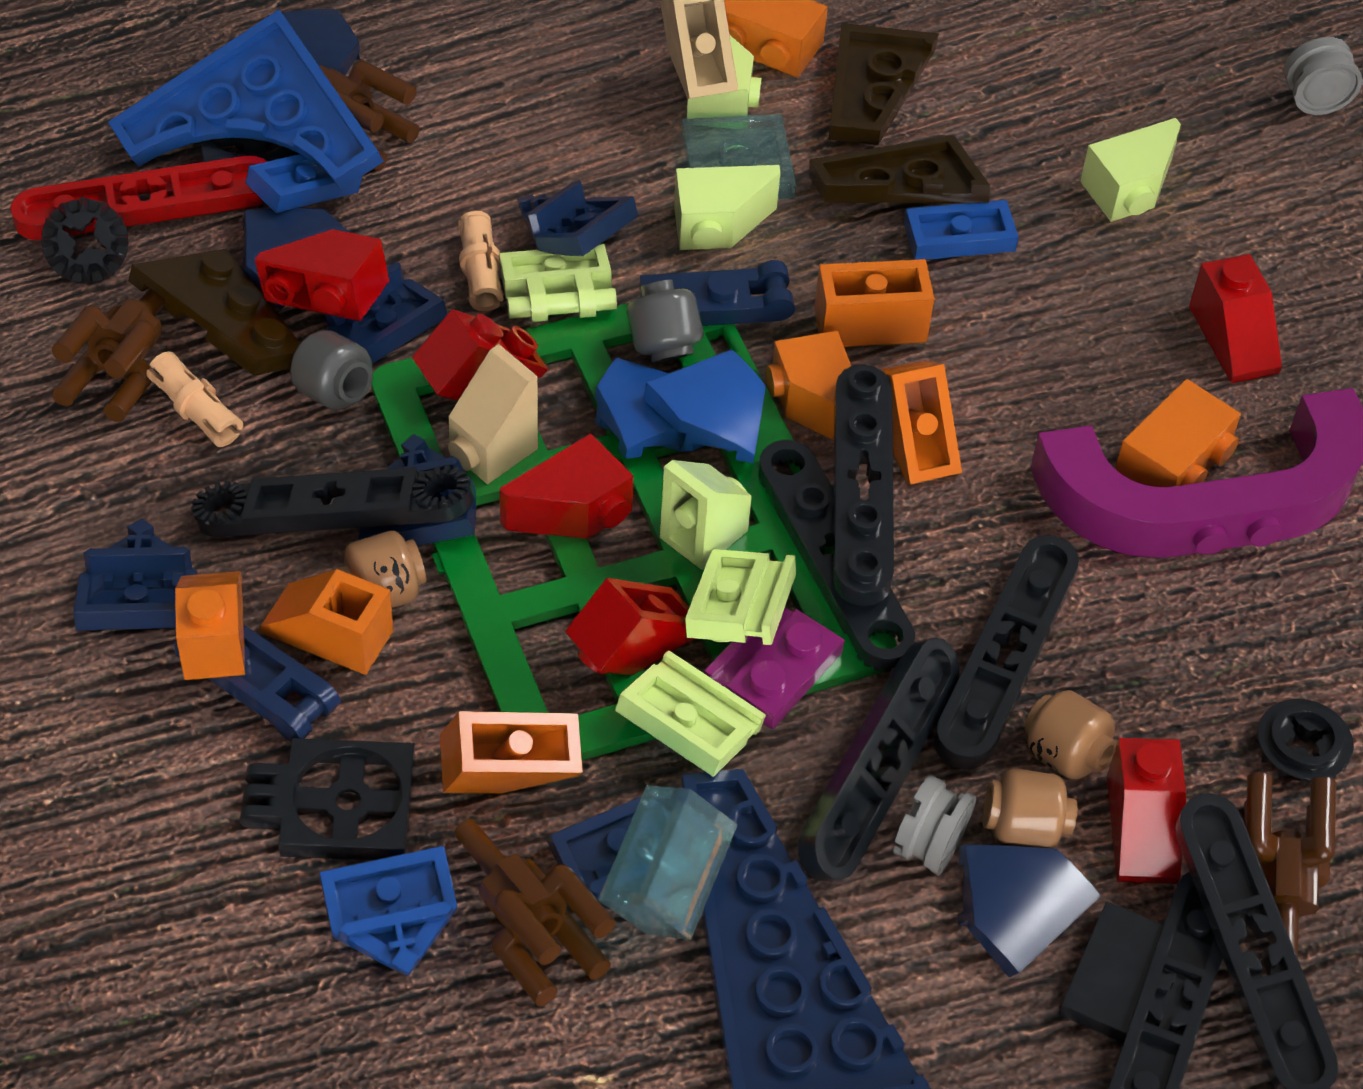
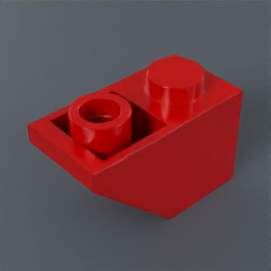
[254,229,390,321]
[412,309,548,401]

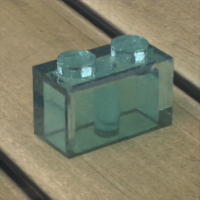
[598,785,737,940]

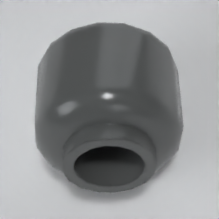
[626,279,704,363]
[290,330,373,410]

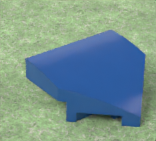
[643,349,766,463]
[595,357,688,459]
[320,846,457,976]

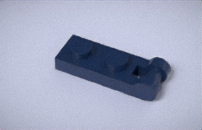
[639,260,795,326]
[173,625,341,743]

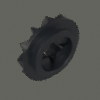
[41,197,129,284]
[1255,699,1354,787]

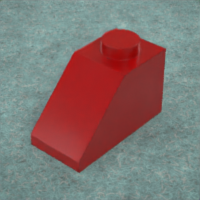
[1189,254,1282,384]
[499,433,634,539]
[565,578,694,675]
[1106,738,1186,884]

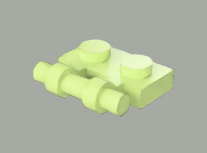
[499,244,617,322]

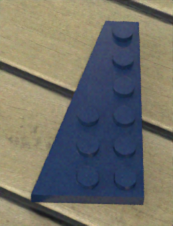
[681,769,931,1089]

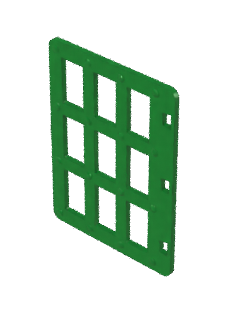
[371,302,897,761]

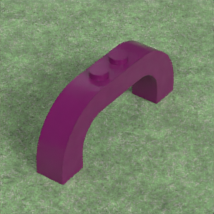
[1030,388,1363,558]

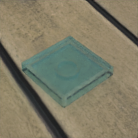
[682,114,796,199]

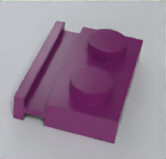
[704,607,844,730]

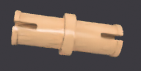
[458,211,504,311]
[146,351,243,447]

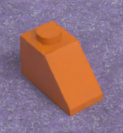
[765,330,851,440]
[880,360,962,484]
[175,571,245,680]
[440,711,583,794]

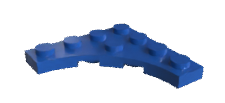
[108,9,384,190]

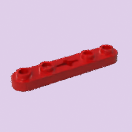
[10,156,268,240]

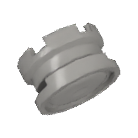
[1283,37,1363,115]
[893,775,976,876]

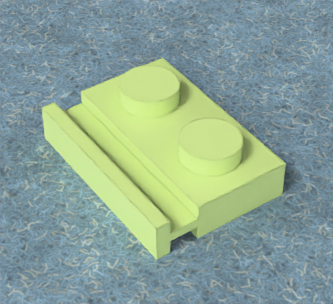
[685,549,796,645]
[615,650,766,777]

